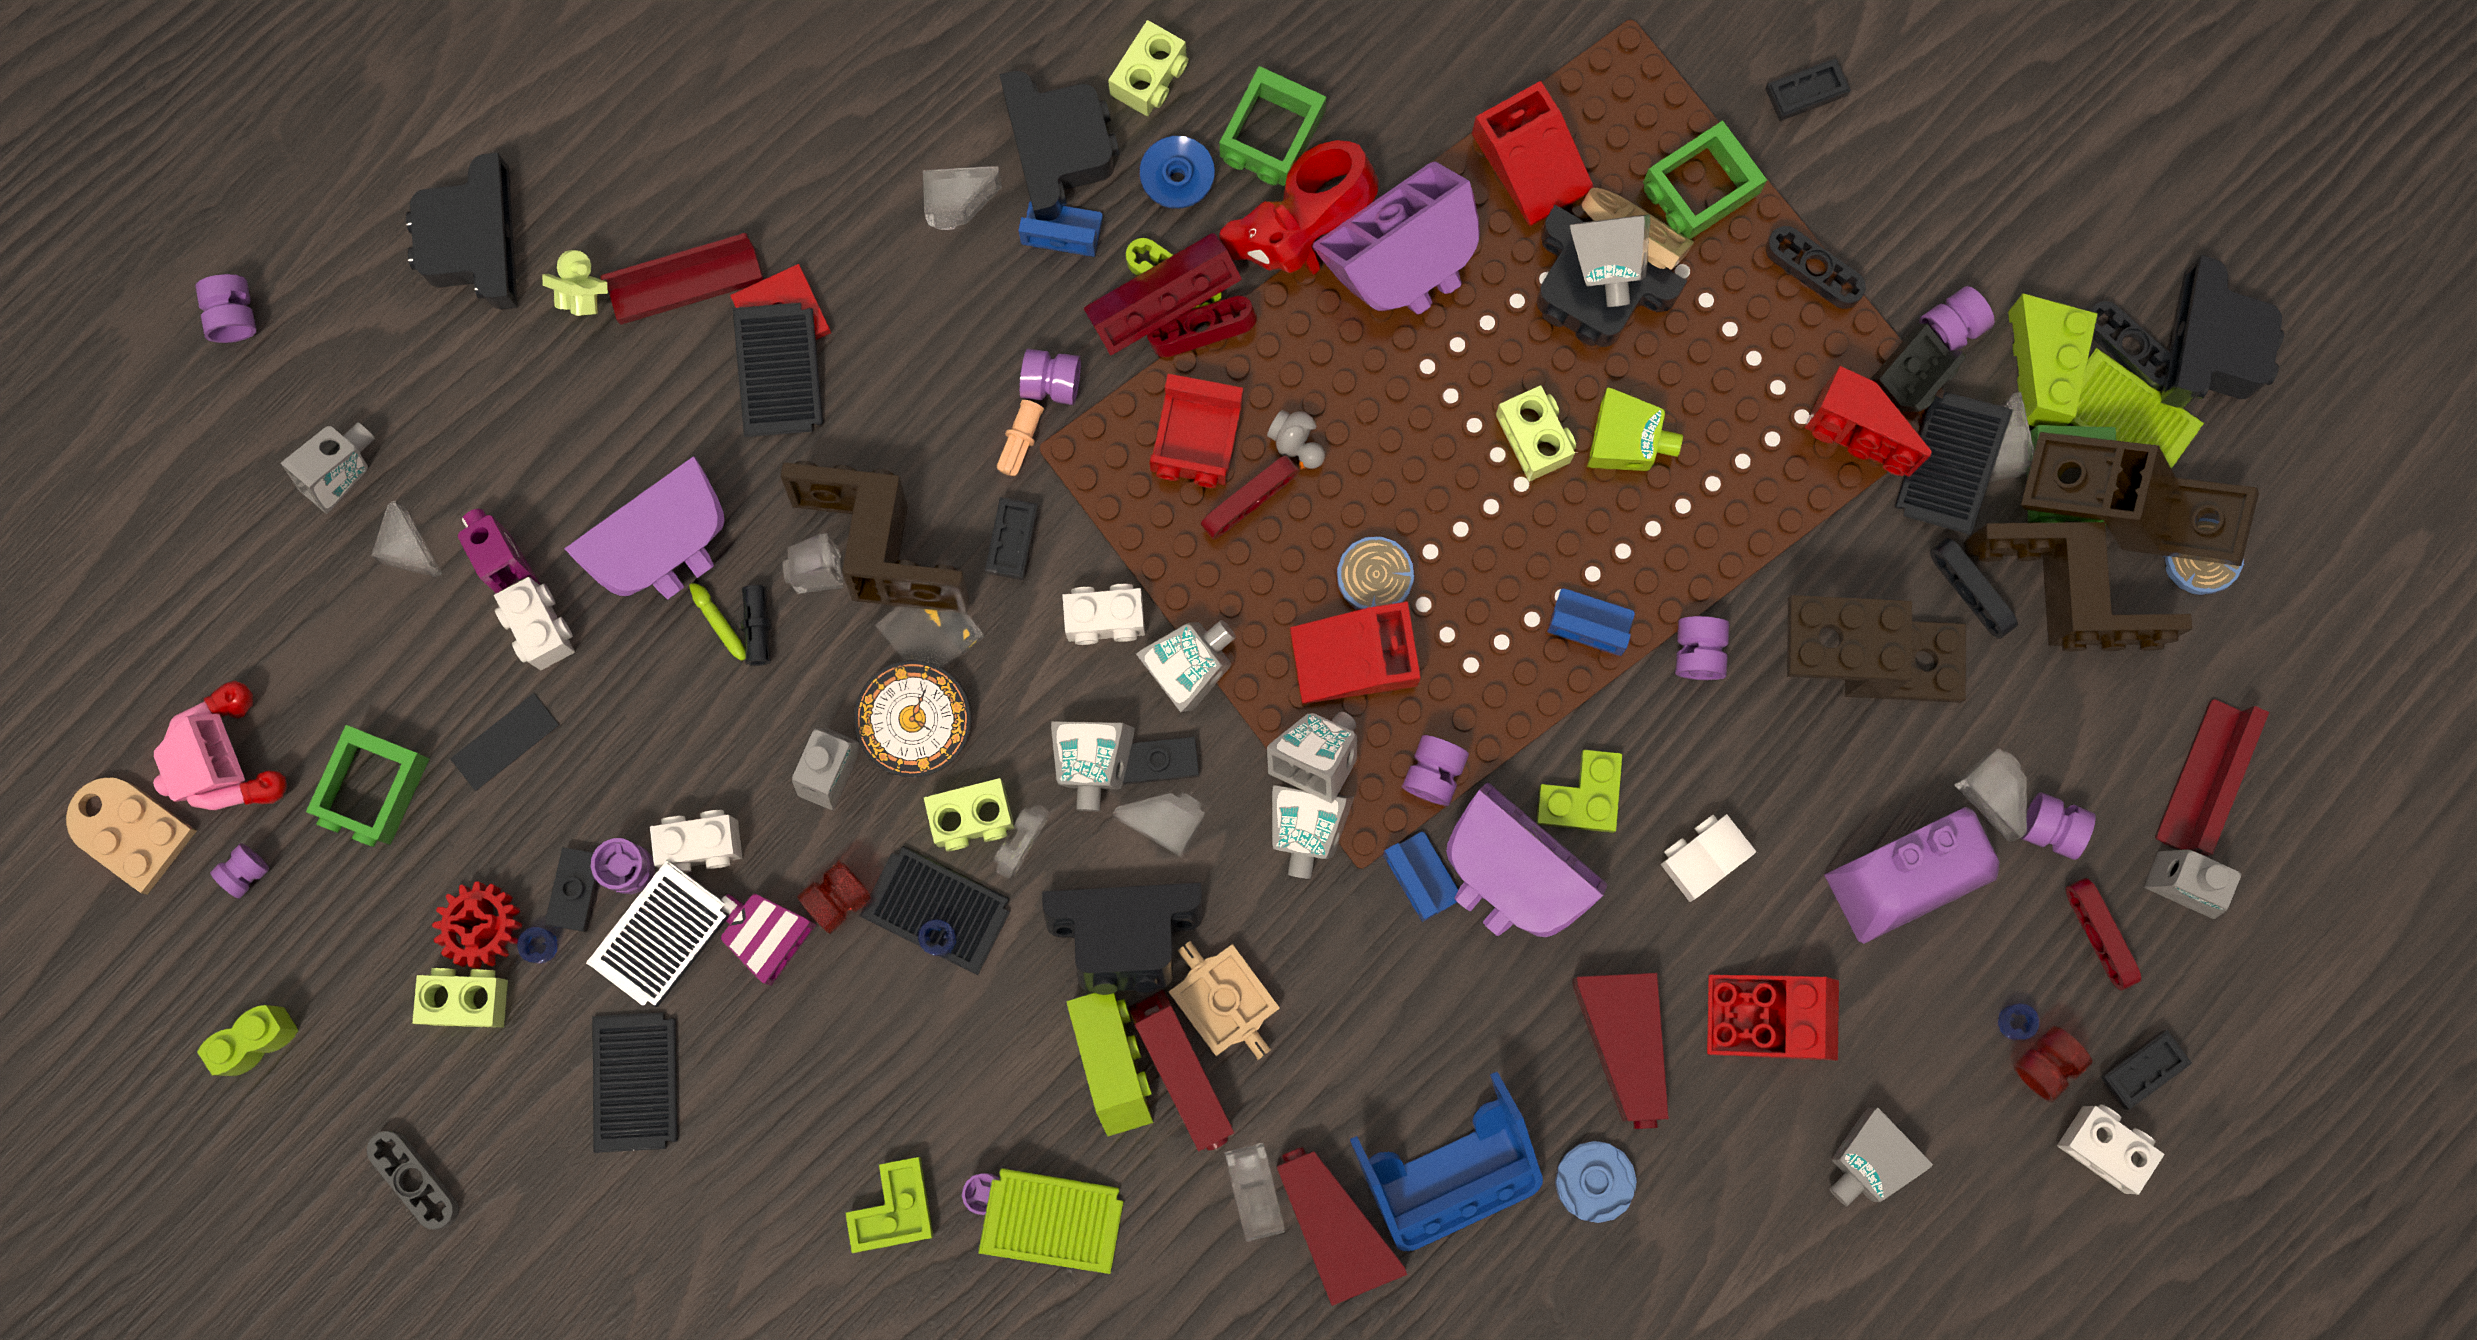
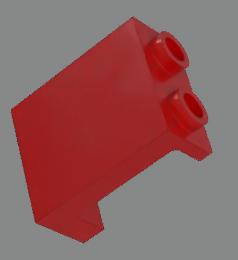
[1149,374,1244,488]

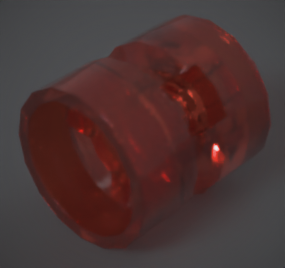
[797,859,873,934]
[2013,1026,2093,1103]

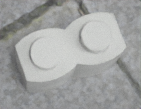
[1660,814,1756,902]

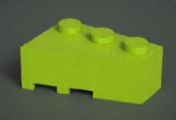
[2008,293,2097,427]
[1066,993,1153,1137]

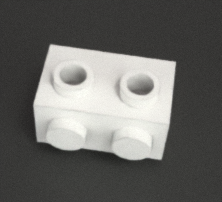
[494,577,575,670]
[1063,584,1145,645]
[650,810,743,873]
[2057,1104,2165,1195]

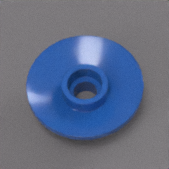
[1140,136,1215,209]

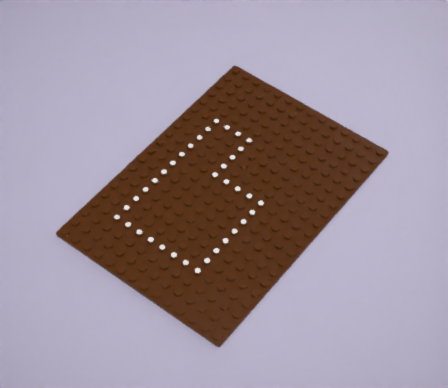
[1040,20,1945,869]

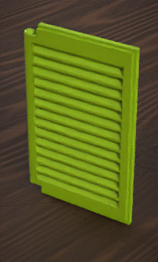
[2070,348,2204,468]
[978,1168,1123,1274]

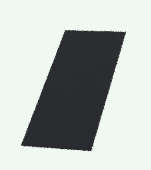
[450,693,559,791]

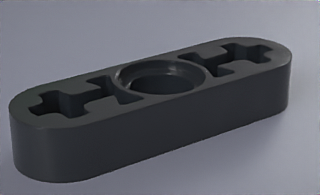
[1766,226,1866,309]
[2089,301,2170,391]
[1930,538,2018,639]

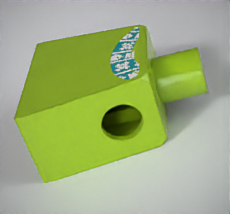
[1587,388,1683,471]

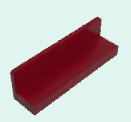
[600,233,764,325]
[1084,233,1242,356]
[2155,699,2269,856]

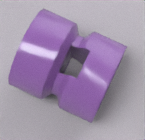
[196,274,256,343]
[1919,286,1995,351]
[1020,349,1081,405]
[1675,616,1730,680]
[1402,735,1469,806]
[2020,792,2095,860]
[591,838,655,894]

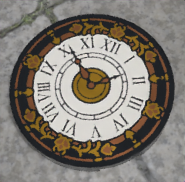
[854,660,972,777]

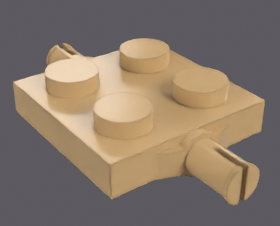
[1169,941,1280,1060]

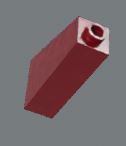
[1572,973,1668,1129]
[1128,989,1234,1152]
[1276,1147,1407,1306]

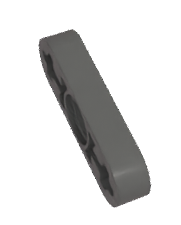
[367,1131,459,1229]

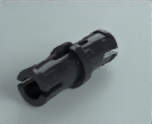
[740,585,772,666]

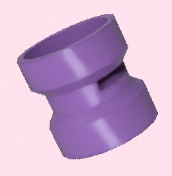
[210,843,270,899]
[962,1173,1000,1215]

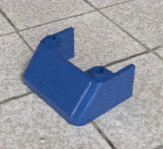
[1350,1072,1543,1251]

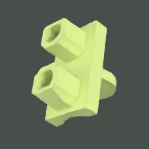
[542,250,608,316]

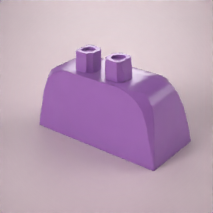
[1313,162,1480,314]
[564,456,725,599]
[1446,782,1608,937]
[1824,807,2000,944]

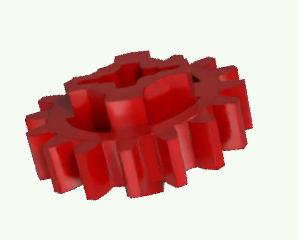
[432,881,522,969]

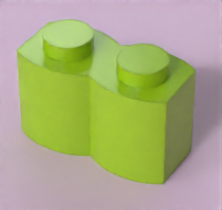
[197,1005,298,1076]

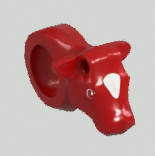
[1219,140,1379,275]

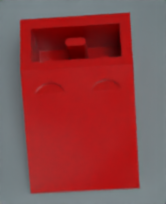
[1472,81,1594,226]
[1804,366,1932,477]
[1290,601,1421,704]
[1707,975,1839,1061]

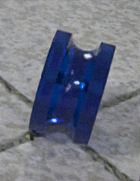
[918,919,956,956]
[517,927,558,964]
[1998,1004,2039,1040]

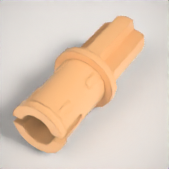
[997,400,1044,476]

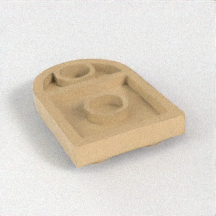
[1582,188,1694,270]
[66,778,197,895]

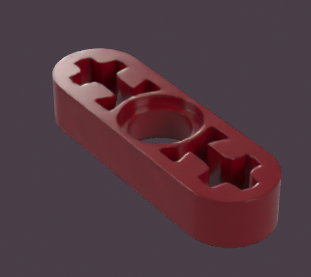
[1147,296,1257,357]
[1201,455,1300,540]
[2066,878,2141,991]

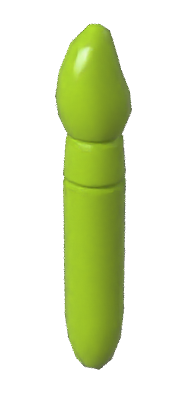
[689,583,746,660]

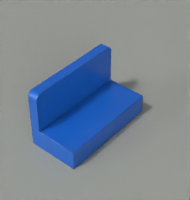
[1018,201,1103,257]
[1547,588,1635,656]
[1383,832,1458,922]

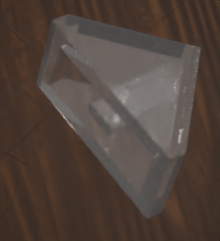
[371,501,442,577]

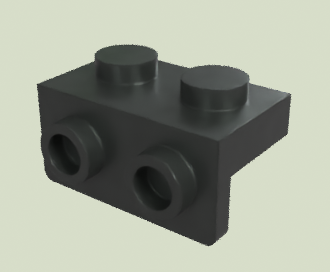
[1871,324,1966,412]

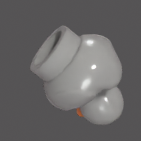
[1267,410,1325,470]

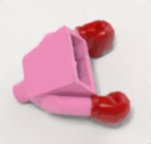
[153,681,287,810]

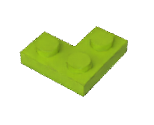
[1536,750,1622,833]
[846,1157,934,1253]

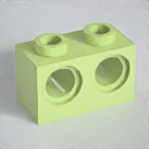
[1108,20,1189,117]
[1496,385,1576,482]
[924,778,1015,851]
[412,968,508,1028]

